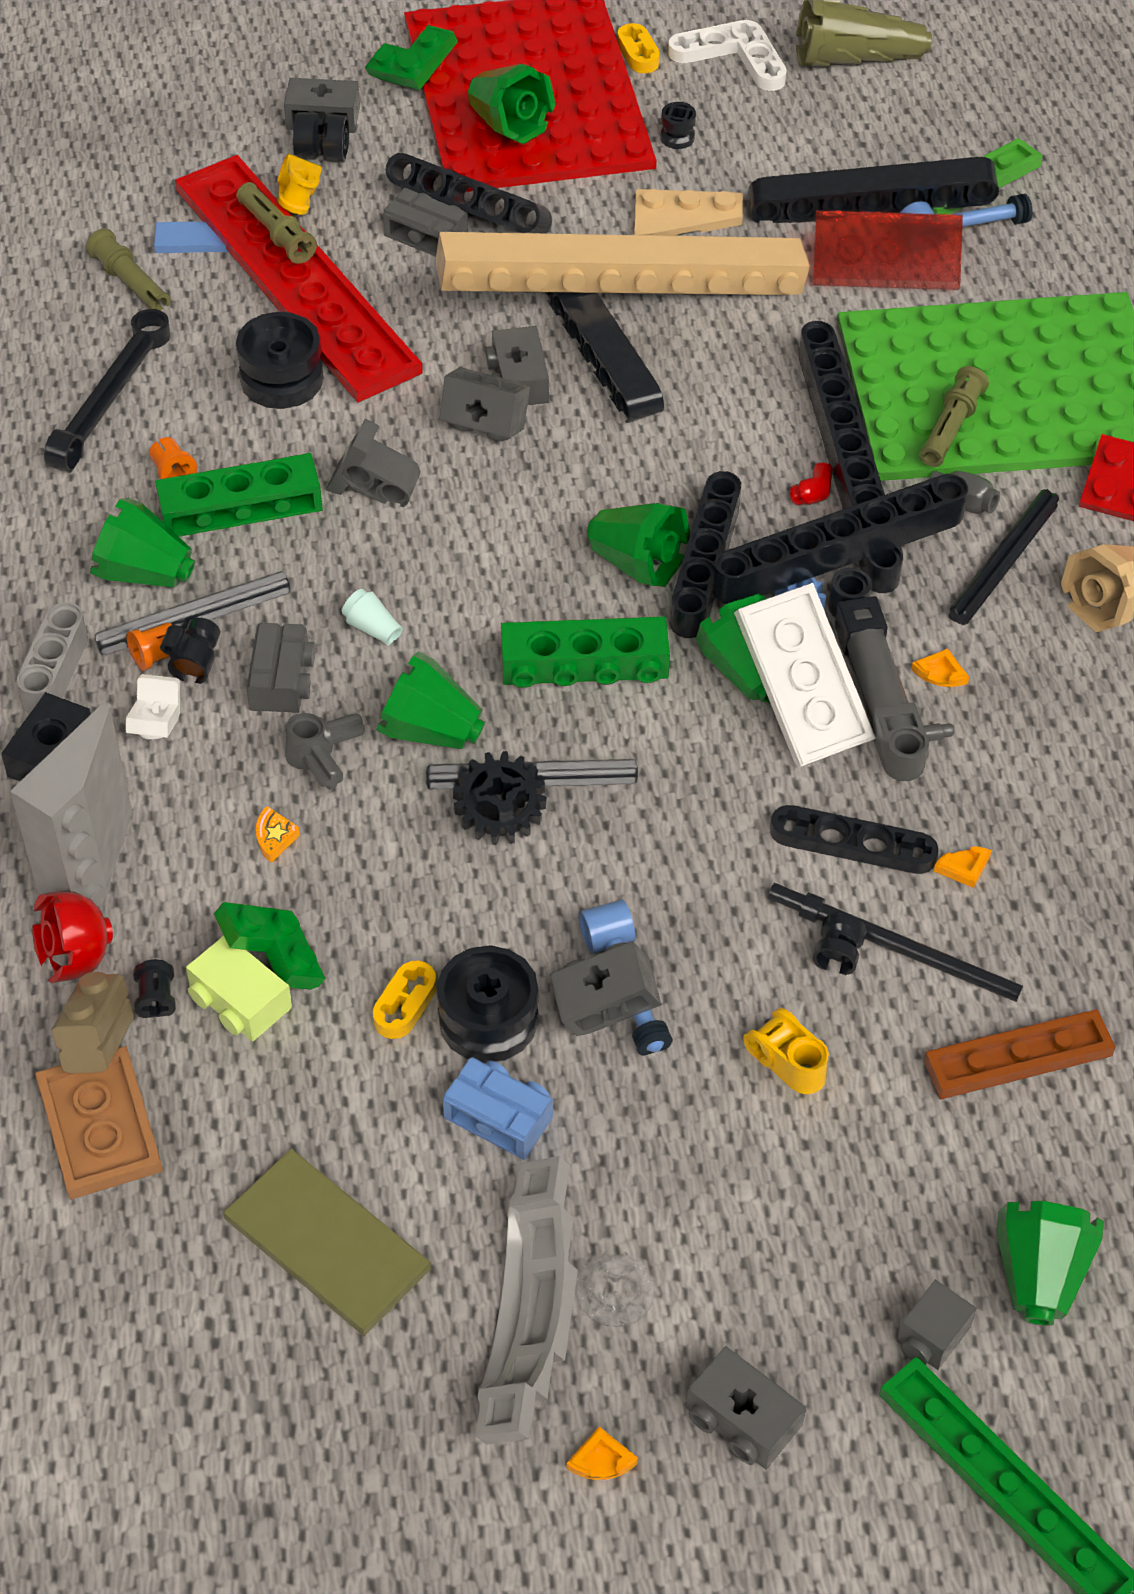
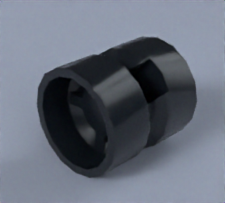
[293,112,349,162]

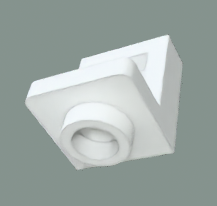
[126,674,180,740]

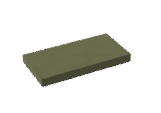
[223,1149,431,1336]

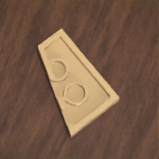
[634,189,743,236]

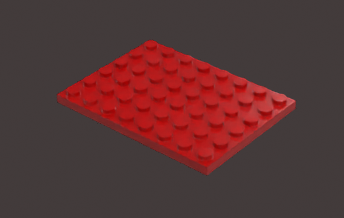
[404,0,657,192]

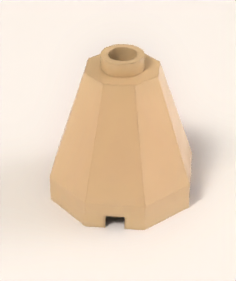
[1061,544,1134,632]

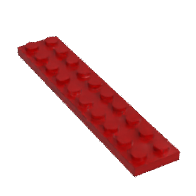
[175,154,423,403]

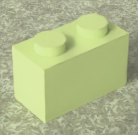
[186,935,292,1042]

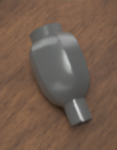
[930,471,1000,514]

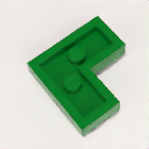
[365,25,458,90]
[214,902,326,990]

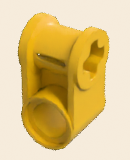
[277,153,322,215]
[743,1007,829,1094]

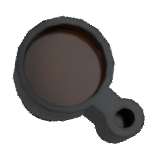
[160,618,220,684]

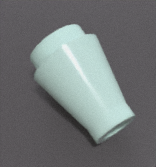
[342,589,403,646]

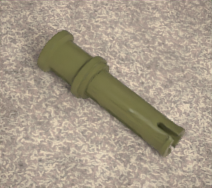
[236,182,317,264]
[86,228,171,310]
[919,366,989,467]

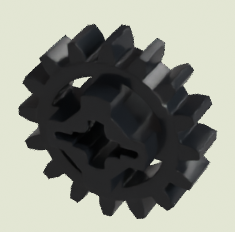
[453,751,547,845]

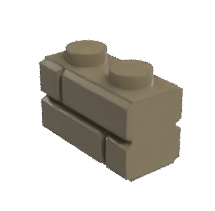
[51,972,134,1074]

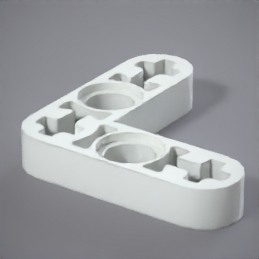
[668,20,787,91]

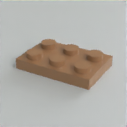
[35,1046,163,1200]

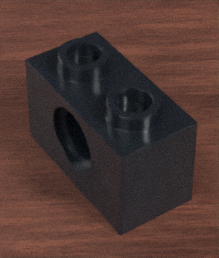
[1,692,91,782]

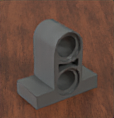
[326,418,421,507]

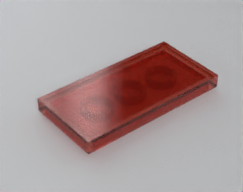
[813,211,963,290]

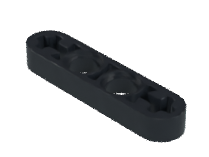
[770,805,939,874]

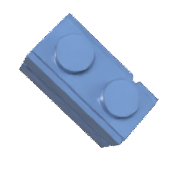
[443,1057,553,1160]

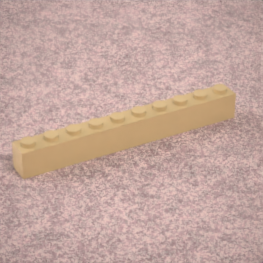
[435,232,810,295]

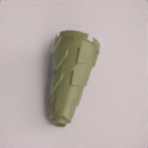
[796,0,932,66]

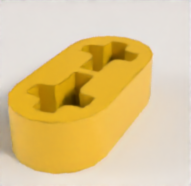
[617,23,660,74]
[373,960,437,1039]

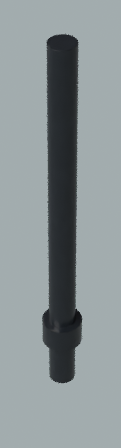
[768,883,1023,1002]

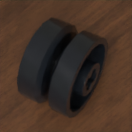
[236,312,324,409]
[437,945,539,1063]

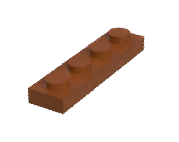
[924,1009,1116,1100]

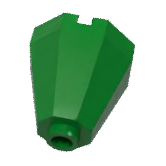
[467,64,556,144]
[90,497,195,587]
[587,503,691,587]
[696,594,770,703]
[376,651,486,749]
[996,1201,1104,1326]

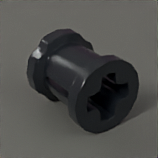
[133,959,176,1018]

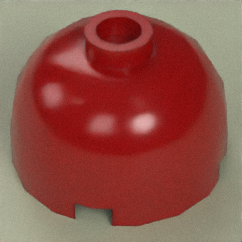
[32,891,113,983]

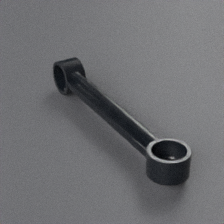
[44,309,171,473]

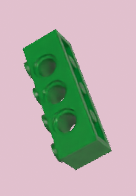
[155,453,323,537]
[501,616,670,688]

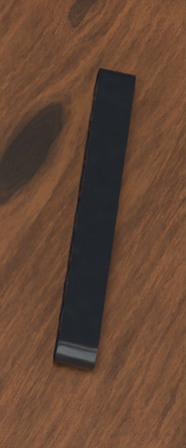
[799,321,903,593]

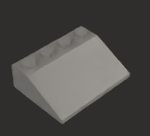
[10,703,132,907]

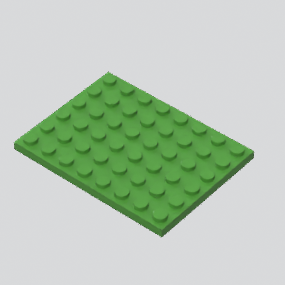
[837,292,1134,481]

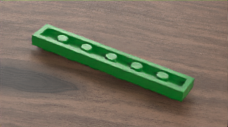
[879,1356,1134,1594]

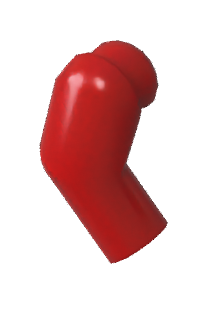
[789,462,833,506]

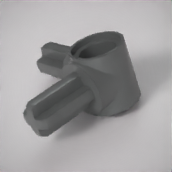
[285,713,365,790]

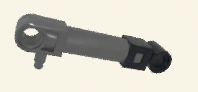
[828,568,954,781]

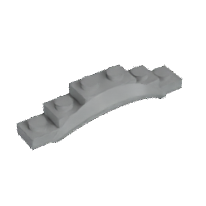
[475,1156,578,1445]

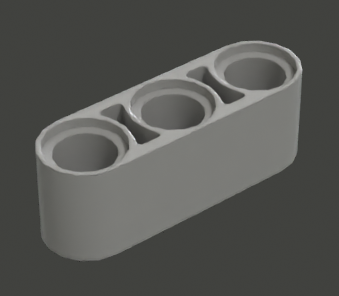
[17,602,88,714]

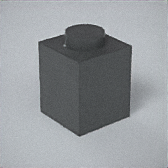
[897,1279,977,1370]

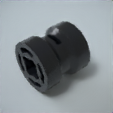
[660,102,696,149]
[812,913,867,975]

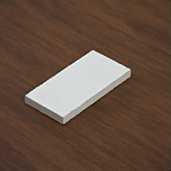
[734,583,876,768]

